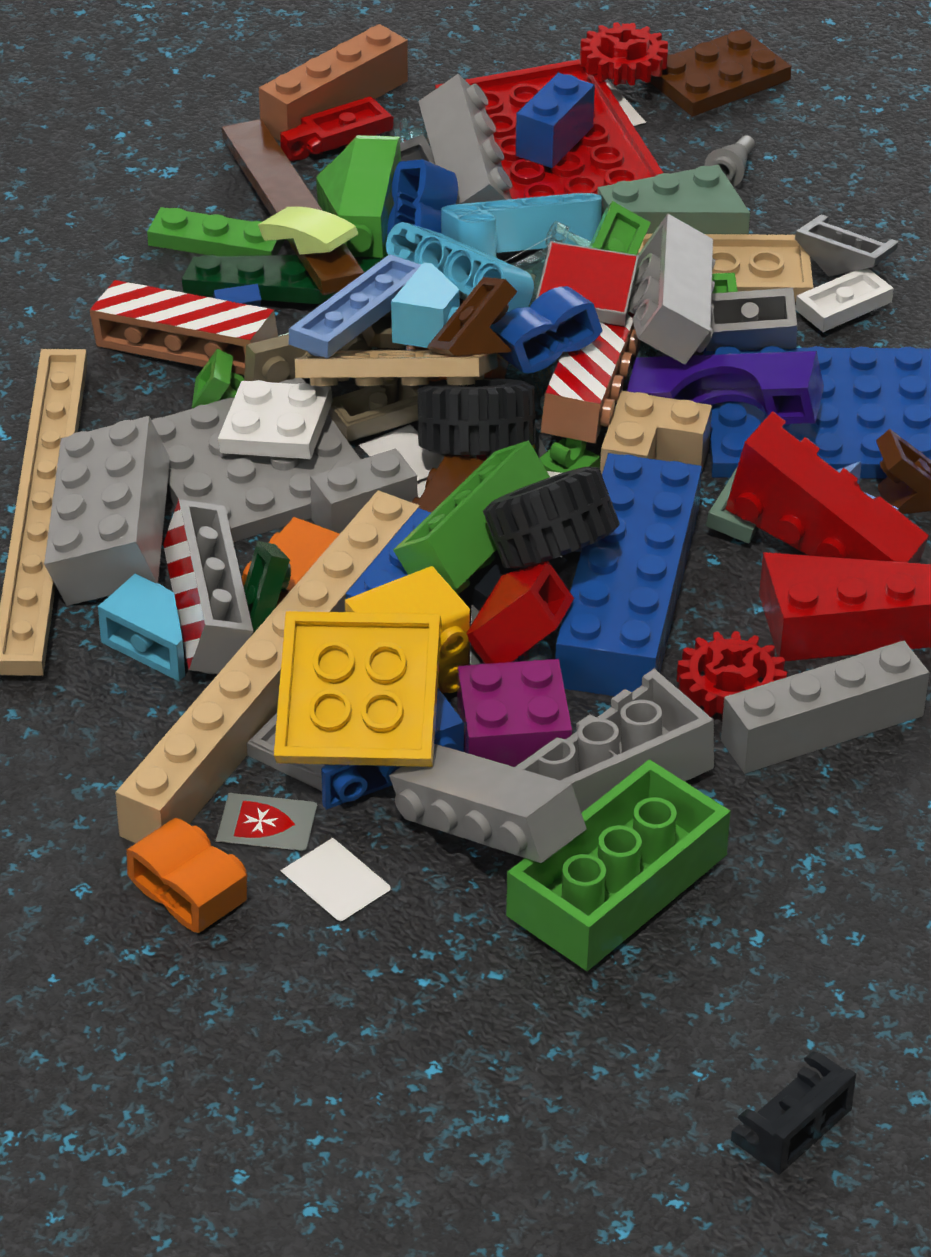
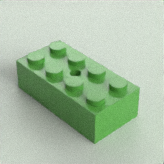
[506,759,731,971]

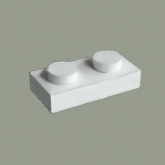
[795,268,894,332]

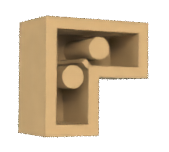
[600,391,712,474]

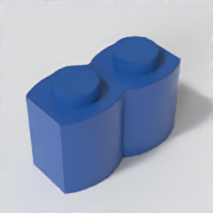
[387,159,458,236]
[490,286,603,373]

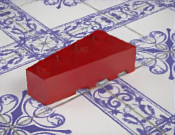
[725,411,929,563]
[759,552,931,661]

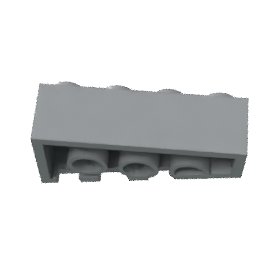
[629,214,716,365]
[516,669,714,813]

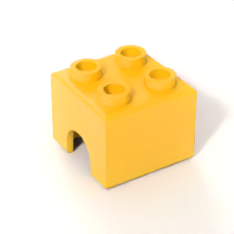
[345,566,470,694]

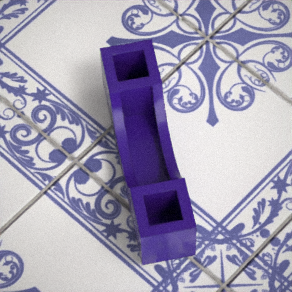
[627,351,824,424]

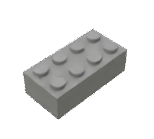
[44,416,170,606]

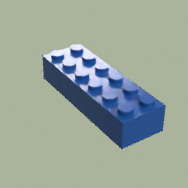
[555,453,702,696]

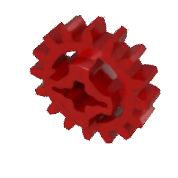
[580,22,668,86]
[677,631,787,719]

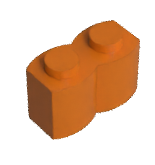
[126,818,247,933]

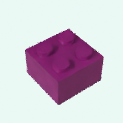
[457,659,572,767]

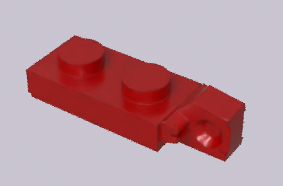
[280,96,394,161]

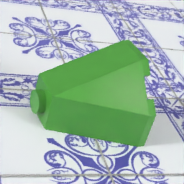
[316,135,401,258]

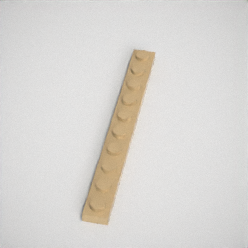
[0,349,88,676]

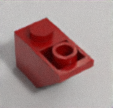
[466,561,574,664]

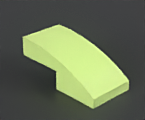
[258,207,358,255]

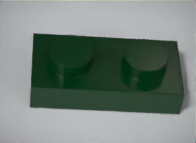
[244,541,291,634]

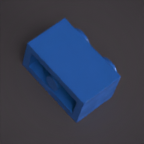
[516,73,595,168]

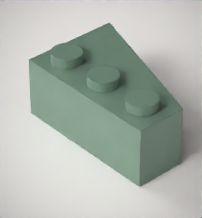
[597,165,750,234]

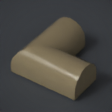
[328,349,419,442]

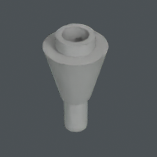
[705,135,755,187]

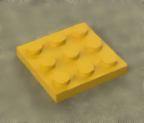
[274,611,442,767]

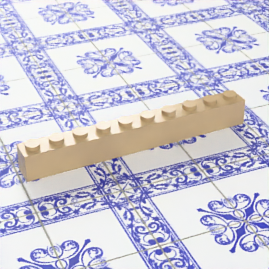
[115,490,420,843]

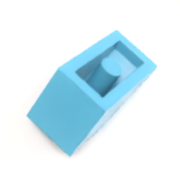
[391,262,460,348]
[98,574,185,681]

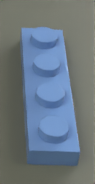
[289,254,421,358]

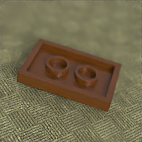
[650,29,792,117]

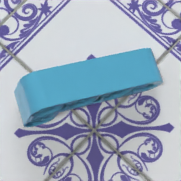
[441,193,602,258]
[386,222,534,327]

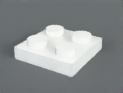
[218,380,333,459]

